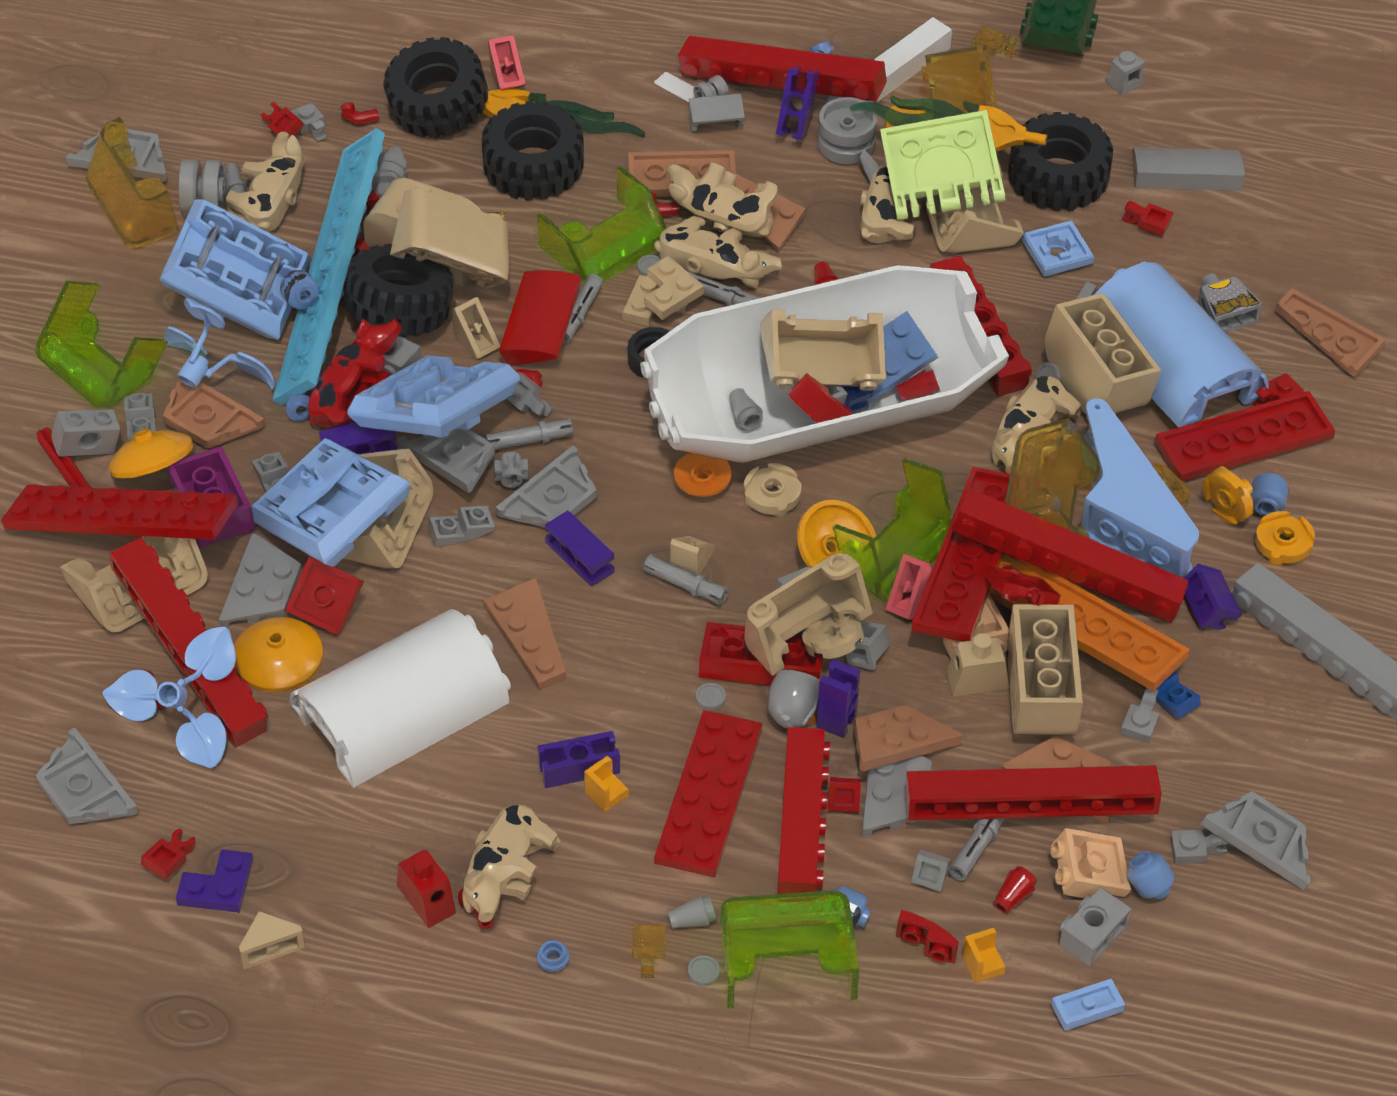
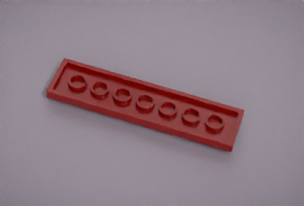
[911,466,1029,642]
[1,484,238,540]

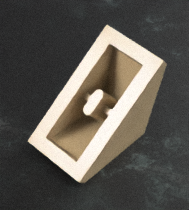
[452,296,500,359]
[670,536,716,575]
[239,911,305,969]

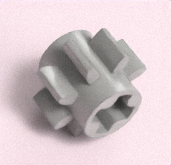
[494,452,529,488]

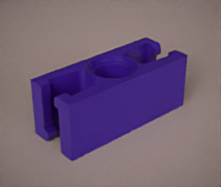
[776,66,819,140]
[319,422,398,454]
[545,510,615,587]
[816,659,861,738]
[537,731,620,788]

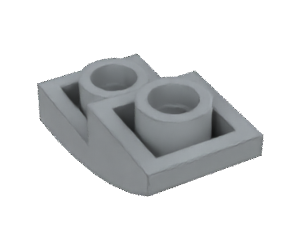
[124,393,156,441]
[252,452,289,493]
[428,506,495,546]

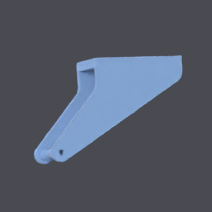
[1080,398,1199,578]

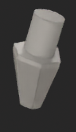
[860,149,880,183]

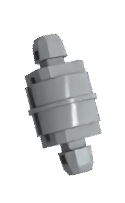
[371,146,408,197]

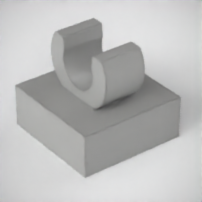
[911,850,951,892]

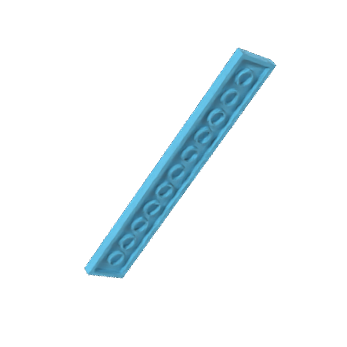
[272,128,385,406]

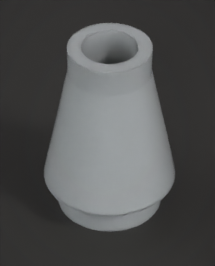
[729,388,763,430]
[668,895,717,930]

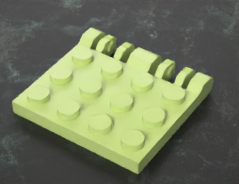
[880,110,1005,220]

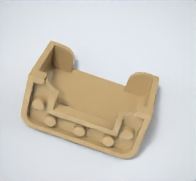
[923,159,1024,254]
[390,186,510,290]
[760,309,886,391]
[343,448,433,569]
[60,536,208,632]
[744,553,873,676]

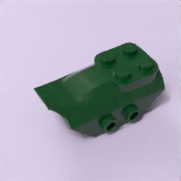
[1020,0,1098,56]

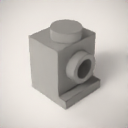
[1105,51,1145,96]
[846,621,890,670]

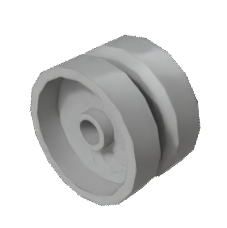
[818,97,877,164]
[179,159,226,218]

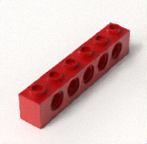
[930,255,1032,397]

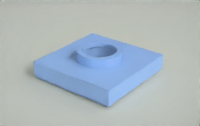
[1022,220,1094,277]

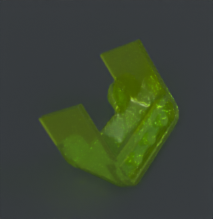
[537,166,667,284]
[36,281,168,408]
[833,458,953,602]
[720,891,860,1008]

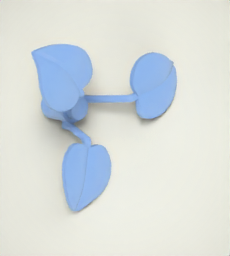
[163,297,275,390]
[102,627,236,769]

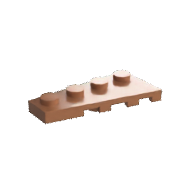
[701,162,806,253]
[483,578,566,691]

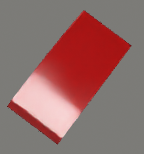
[788,373,852,423]
[896,909,959,964]

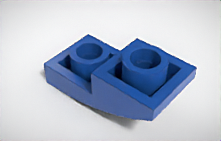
[1140,671,1201,719]

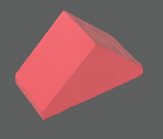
[488,35,526,90]
[885,554,932,620]

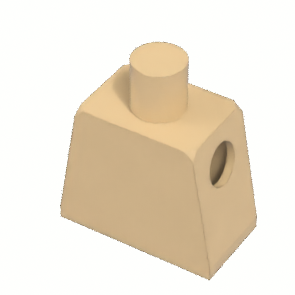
[946,633,1009,697]

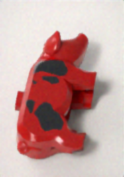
[307,318,402,429]

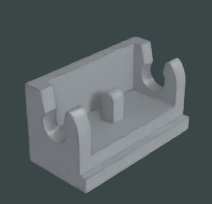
[688,94,745,132]

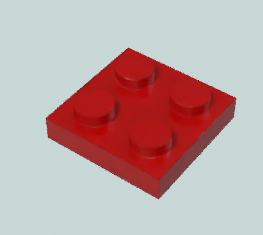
[285,556,364,635]

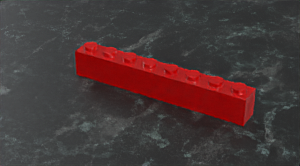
[678,35,887,102]
[951,488,1189,623]
[110,537,268,748]
[905,765,1162,821]

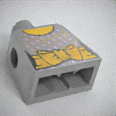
[1198,273,1262,333]

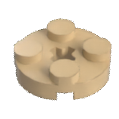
[744,463,802,518]
[802,614,864,659]

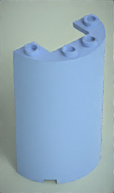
[1094,262,1269,428]

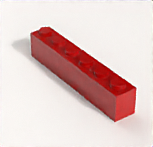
[777,727,830,902]

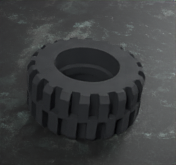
[383,37,489,138]
[482,101,584,200]
[1008,112,1113,211]
[344,244,454,337]

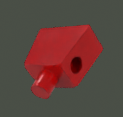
[397,850,456,928]

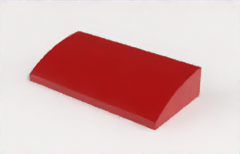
[499,270,582,366]
[698,622,823,686]

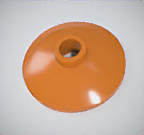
[674,453,732,497]

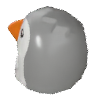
[768,670,820,728]

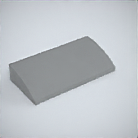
[1132,147,1245,191]

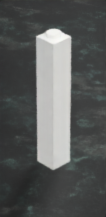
[828,17,952,106]

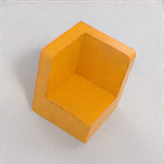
[584,756,629,812]
[962,928,1006,983]

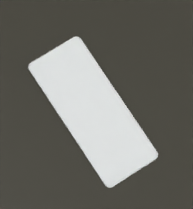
[654,72,695,102]

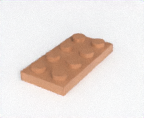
[628,150,736,198]

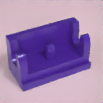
[1184,564,1242,630]

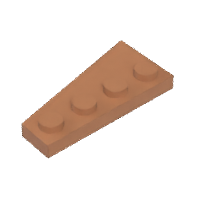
[1275,288,1386,378]

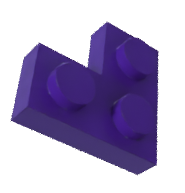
[176,849,253,913]

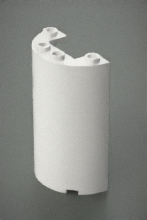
[289,609,511,788]

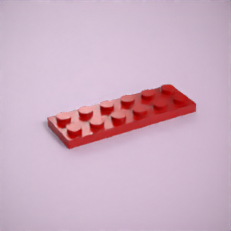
[1155,391,1336,482]
[654,710,763,878]

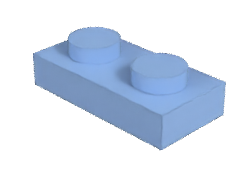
[1051,979,1125,1031]

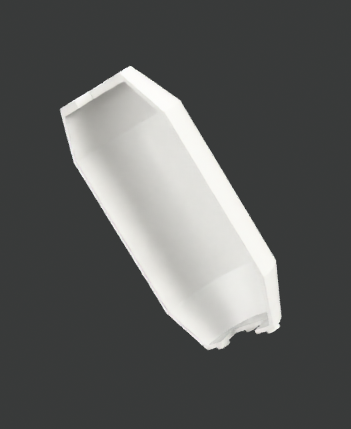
[640,265,1009,463]

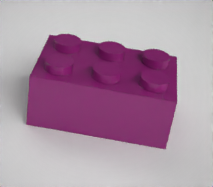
[167,446,255,548]

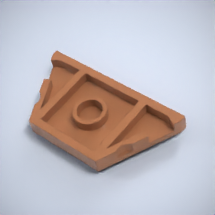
[163,372,265,449]
[853,705,963,772]
[1002,736,1111,824]

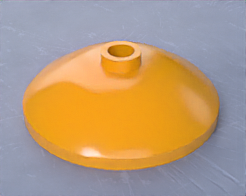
[109,429,194,478]
[797,500,878,578]
[234,617,323,692]

